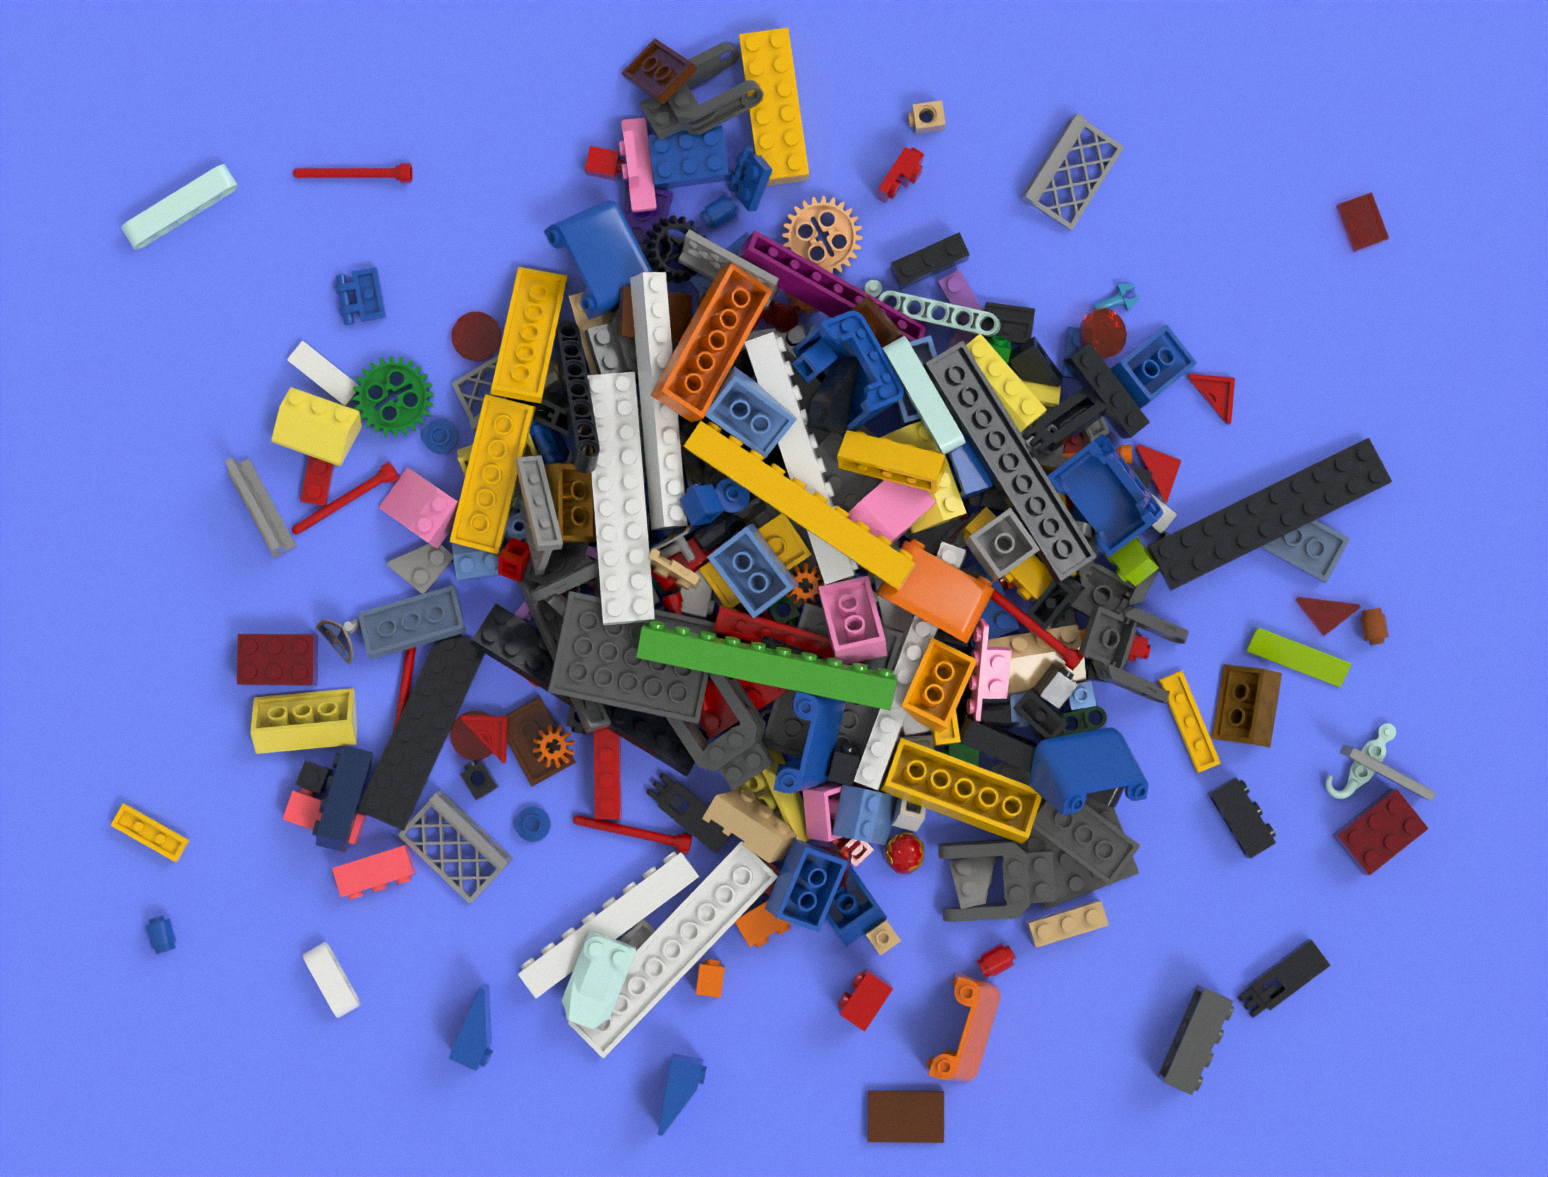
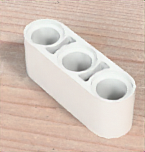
[303,942,361,1018]

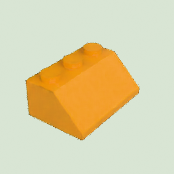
[900,638,977,733]

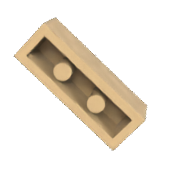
[1026,900,1109,948]

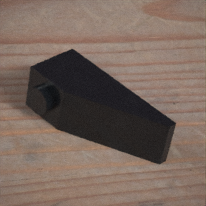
[807,356,859,434]
[507,391,569,436]

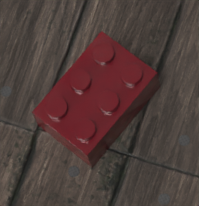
[237,634,318,686]
[1332,788,1429,876]

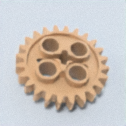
[782,196,863,274]

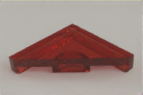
[1295,597,1361,636]

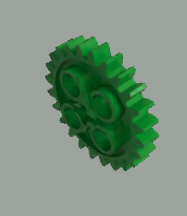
[352,356,434,438]

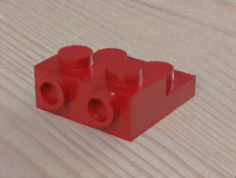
[877,146,924,203]

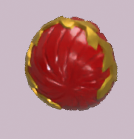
[885,831,925,874]

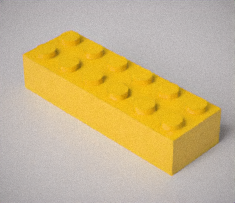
[739,28,809,186]
[879,738,1042,844]

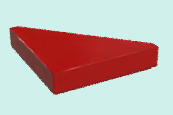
[1188,374,1235,425]
[1135,444,1181,504]
[461,715,508,763]

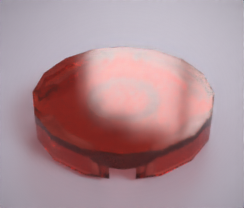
[1079,308,1127,358]
[451,311,501,362]
[451,711,493,760]

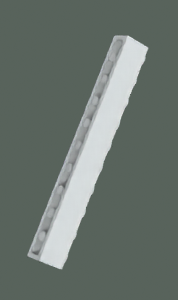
[630,272,687,530]
[745,332,859,585]
[854,542,966,791]

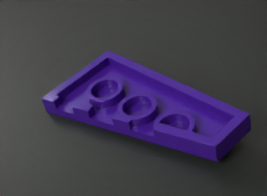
[624,181,674,266]

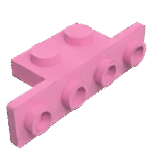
[619,118,657,212]
[966,619,1012,722]

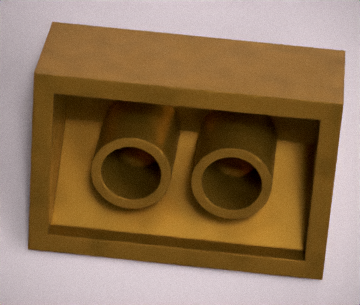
[544,463,597,543]
[1212,664,1282,748]

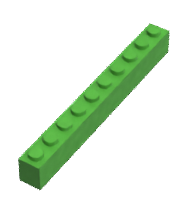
[636,621,898,711]

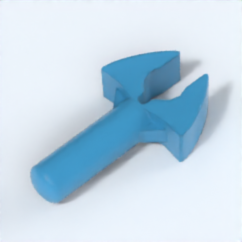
[1093,284,1140,314]

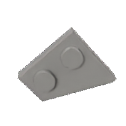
[386,544,454,594]
[949,856,997,909]

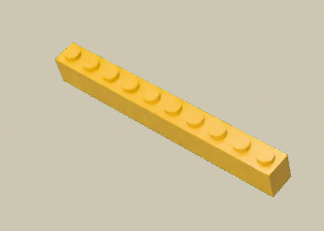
[684,421,916,591]

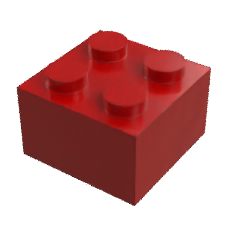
[837,968,893,1032]

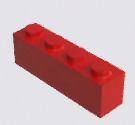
[594,728,622,819]

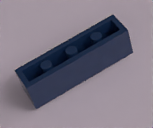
[312,745,373,852]

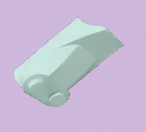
[561,930,636,1030]

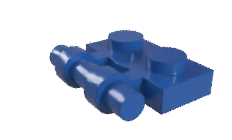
[728,145,773,211]
[335,267,386,325]
[529,420,570,465]

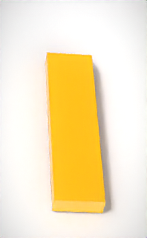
[1158,671,1221,773]

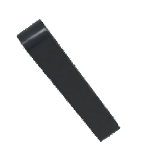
[554,321,600,473]
[959,715,1125,807]

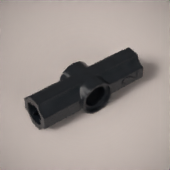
[692,493,767,553]

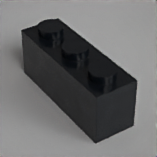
[890,232,970,290]
[1207,778,1276,859]

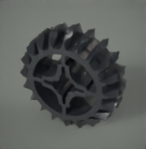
[642,215,706,284]

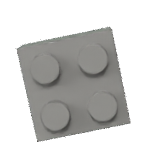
[964,508,1040,582]

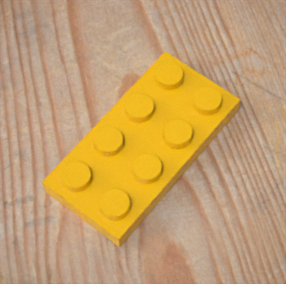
[699,513,812,608]

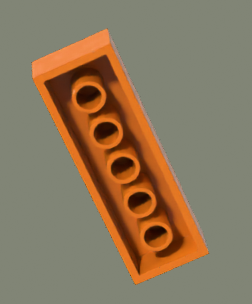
[650,263,773,423]

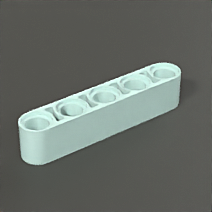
[121,164,238,250]
[878,291,1000,337]
[882,336,966,455]

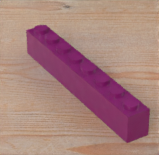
[738,230,927,343]

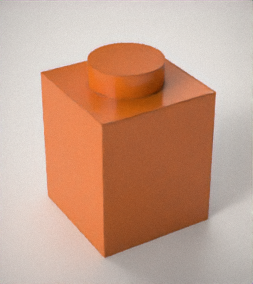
[696,959,725,998]

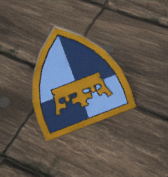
[649,521,696,562]
[316,619,361,665]

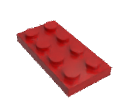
[699,679,791,739]

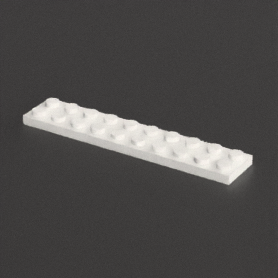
[587,372,655,625]
[568,841,779,1059]

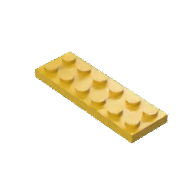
[491,267,567,403]
[450,394,536,554]

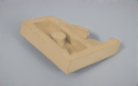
[648,548,701,590]

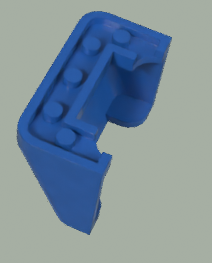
[544,200,652,319]
[793,311,904,436]
[1047,434,1163,557]
[773,691,846,793]
[1028,727,1149,815]

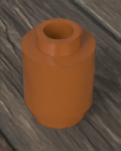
[1360,608,1389,645]

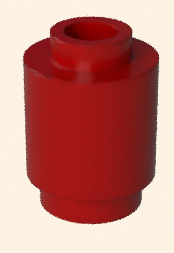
[977,943,1016,978]

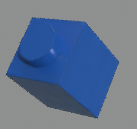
[792,338,838,383]
[679,483,725,526]

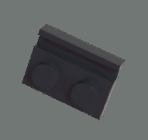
[982,302,1035,344]

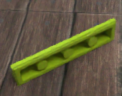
[1246,627,1351,688]

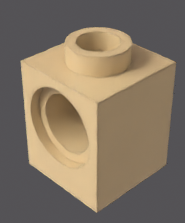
[908,100,946,134]
[865,919,901,956]

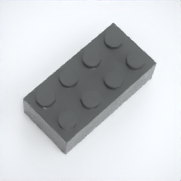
[1157,984,1234,1095]

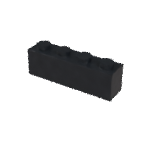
[1063,343,1150,439]

